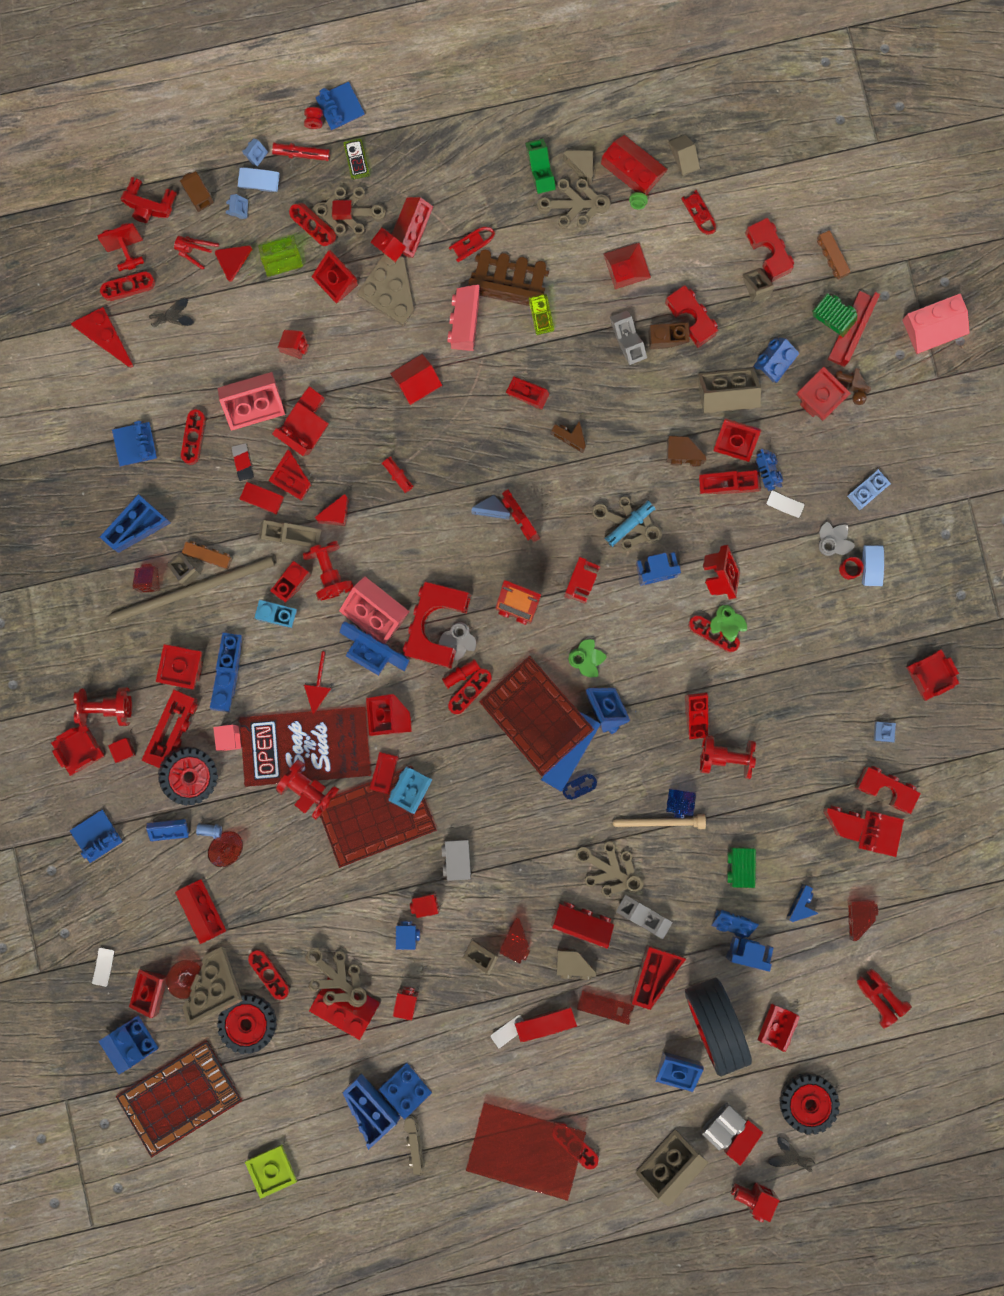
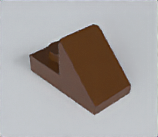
[551,421,586,453]

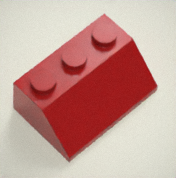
[601,135,668,196]
[551,901,614,949]
[309,977,381,1040]

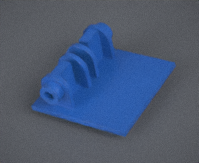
[315,82,365,130]
[112,421,157,467]
[756,449,783,491]
[70,810,123,863]
[711,910,759,938]
[379,1063,432,1120]

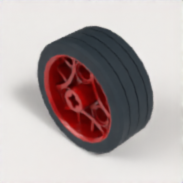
[685,978,752,1077]

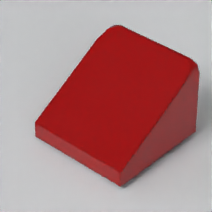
[332,200,352,220]

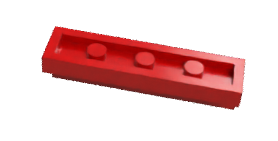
[827,291,880,367]

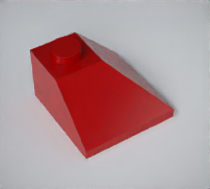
[603,243,651,289]
[366,694,412,736]

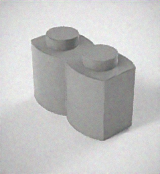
[701,1103,746,1151]

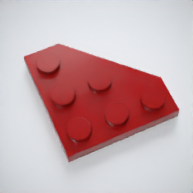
[501,489,540,542]

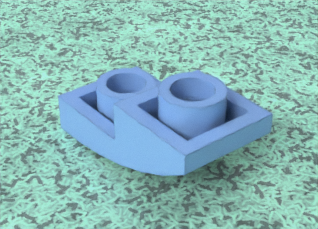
[237,168,280,192]
[847,469,891,511]
[862,545,884,586]

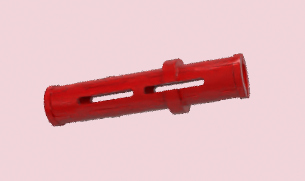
[272,142,330,161]

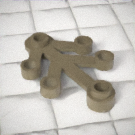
[537,179,610,229]
[312,187,386,237]
[592,497,662,551]
[575,841,644,897]
[305,948,367,1007]

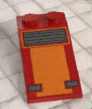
[496,580,541,625]

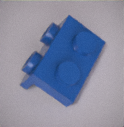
[754,337,799,383]

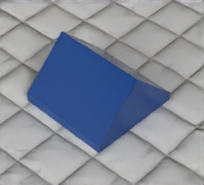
[586,688,630,733]
[655,1052,704,1092]

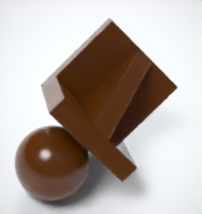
[835,368,871,405]

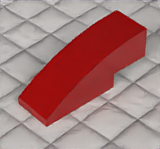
[699,470,761,494]
[514,1006,577,1042]

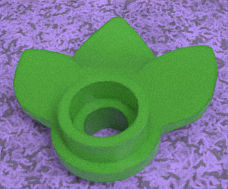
[710,605,747,642]
[568,639,607,678]

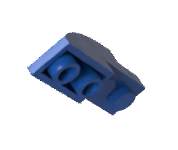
[210,633,242,712]

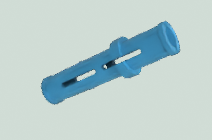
[605,500,655,547]

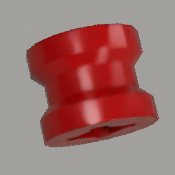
[304,107,323,129]

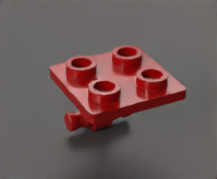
[97,223,144,272]

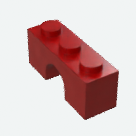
[745,218,794,282]
[665,285,718,348]
[855,765,921,814]

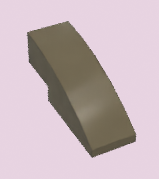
[258,520,321,548]

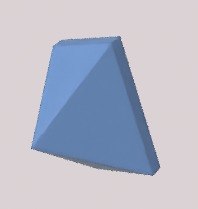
[472,495,510,520]

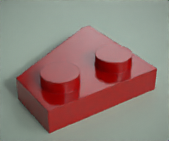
[268,450,311,501]

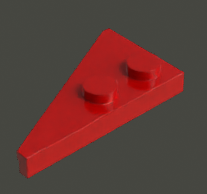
[71,307,134,368]

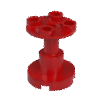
[303,541,354,601]
[73,687,132,727]
[700,735,756,779]
[276,759,339,820]

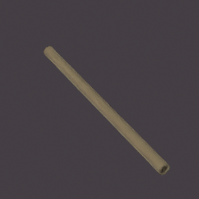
[109,557,275,624]

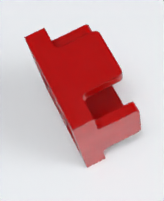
[796,367,851,421]
[703,545,740,599]
[564,557,600,604]
[155,644,203,690]
[906,649,960,701]
[51,724,105,776]

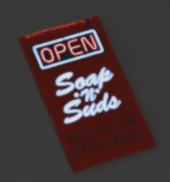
[239,707,372,787]

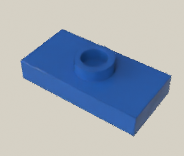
[146,819,189,841]

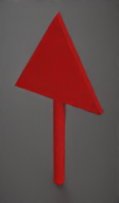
[304,651,332,715]

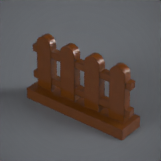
[468,249,549,307]

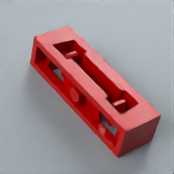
[141,689,198,768]

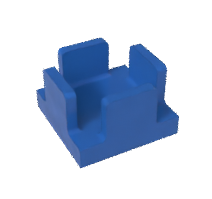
[636,552,681,586]
[726,936,774,972]

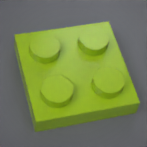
[245,1144,297,1199]

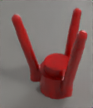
[174,235,219,270]

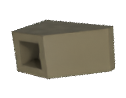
[556,949,596,980]

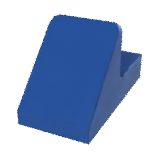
[786,884,818,922]

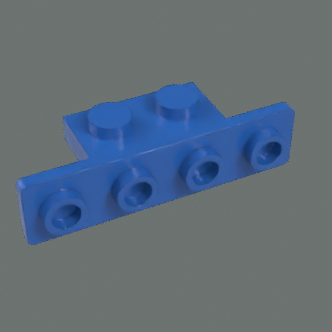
[339,621,409,676]

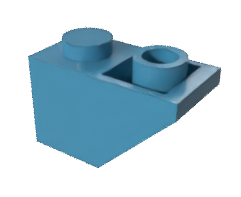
[254,600,297,628]

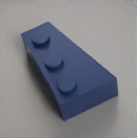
[100,494,171,553]
[342,1073,401,1150]

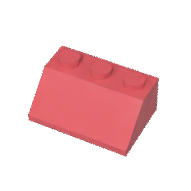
[447,285,480,351]
[902,294,970,354]
[218,372,286,431]
[339,577,410,644]

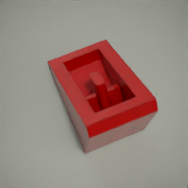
[315,494,349,526]

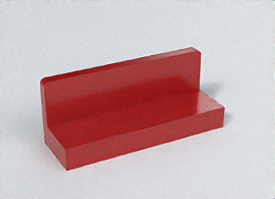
[392,197,433,258]
[175,879,226,944]

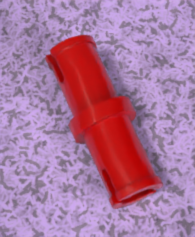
[381,456,414,494]
[442,659,481,689]

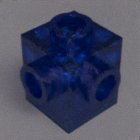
[666,789,696,819]

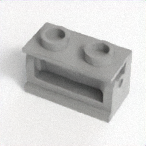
[442,839,471,881]

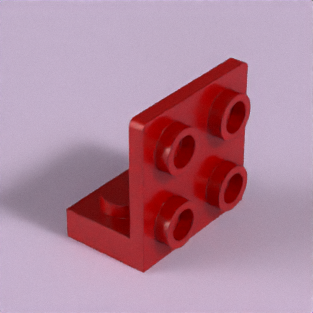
[272,402,329,456]

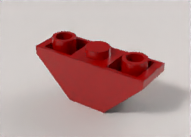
[685,692,708,740]

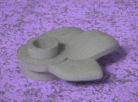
[819,522,855,556]
[439,622,476,661]

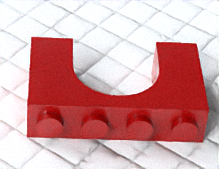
[403,582,472,669]

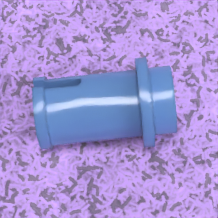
[196,823,222,839]

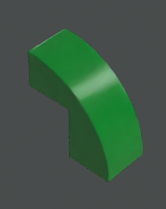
[525,139,556,194]

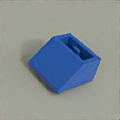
[98,1015,159,1074]

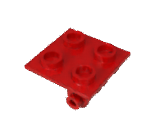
[858,811,904,857]

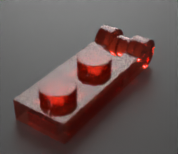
[577,990,634,1025]

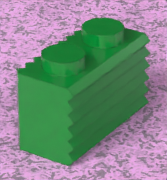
[812,293,857,337]
[726,848,756,888]

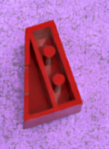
[630,945,686,1010]

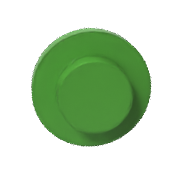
[629,192,648,210]

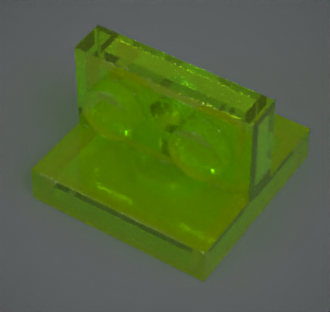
[258,235,303,277]

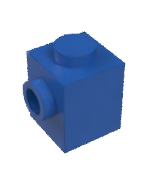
[396,921,420,950]

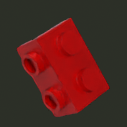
[757,1004,800,1052]

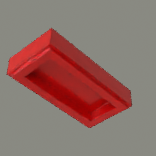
[370,752,399,794]

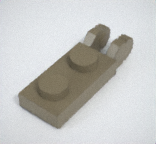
[404,1114,424,1174]

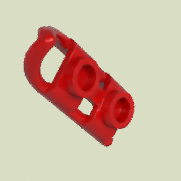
[681,190,717,235]
[448,226,495,263]

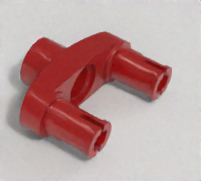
[120,177,177,223]

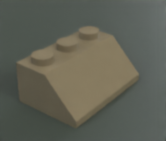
[698,368,761,413]
[636,1130,709,1206]

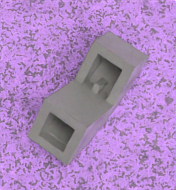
[610,311,647,365]
[616,895,673,939]

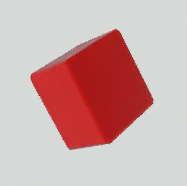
[108,738,136,763]

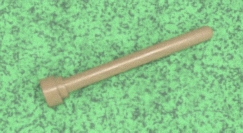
[612,814,706,829]

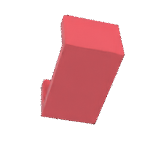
[213,725,242,751]

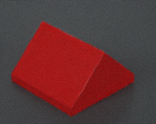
[311,250,358,304]
[390,354,442,406]
[713,418,761,462]
[129,969,169,1018]

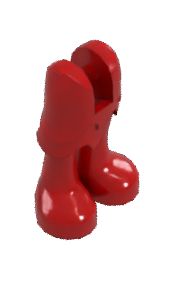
[856,968,912,1029]

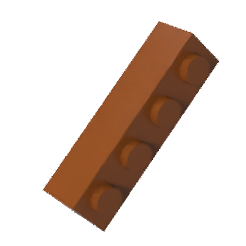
[817,230,851,280]
[182,541,232,570]

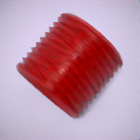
[839,557,864,580]

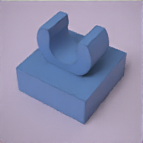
[242,138,268,167]
[226,194,248,219]
[874,722,896,743]

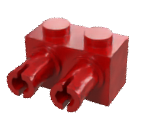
[731,1182,780,1222]

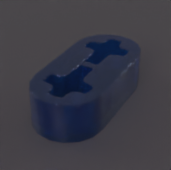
[562,774,597,800]

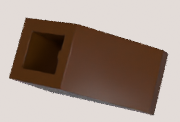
[179,171,214,212]
[648,323,690,350]
[666,436,706,467]

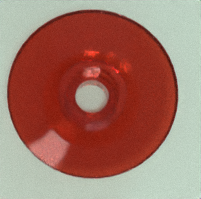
[208,831,243,867]
[166,960,201,999]

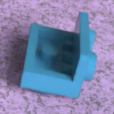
[389,767,432,814]

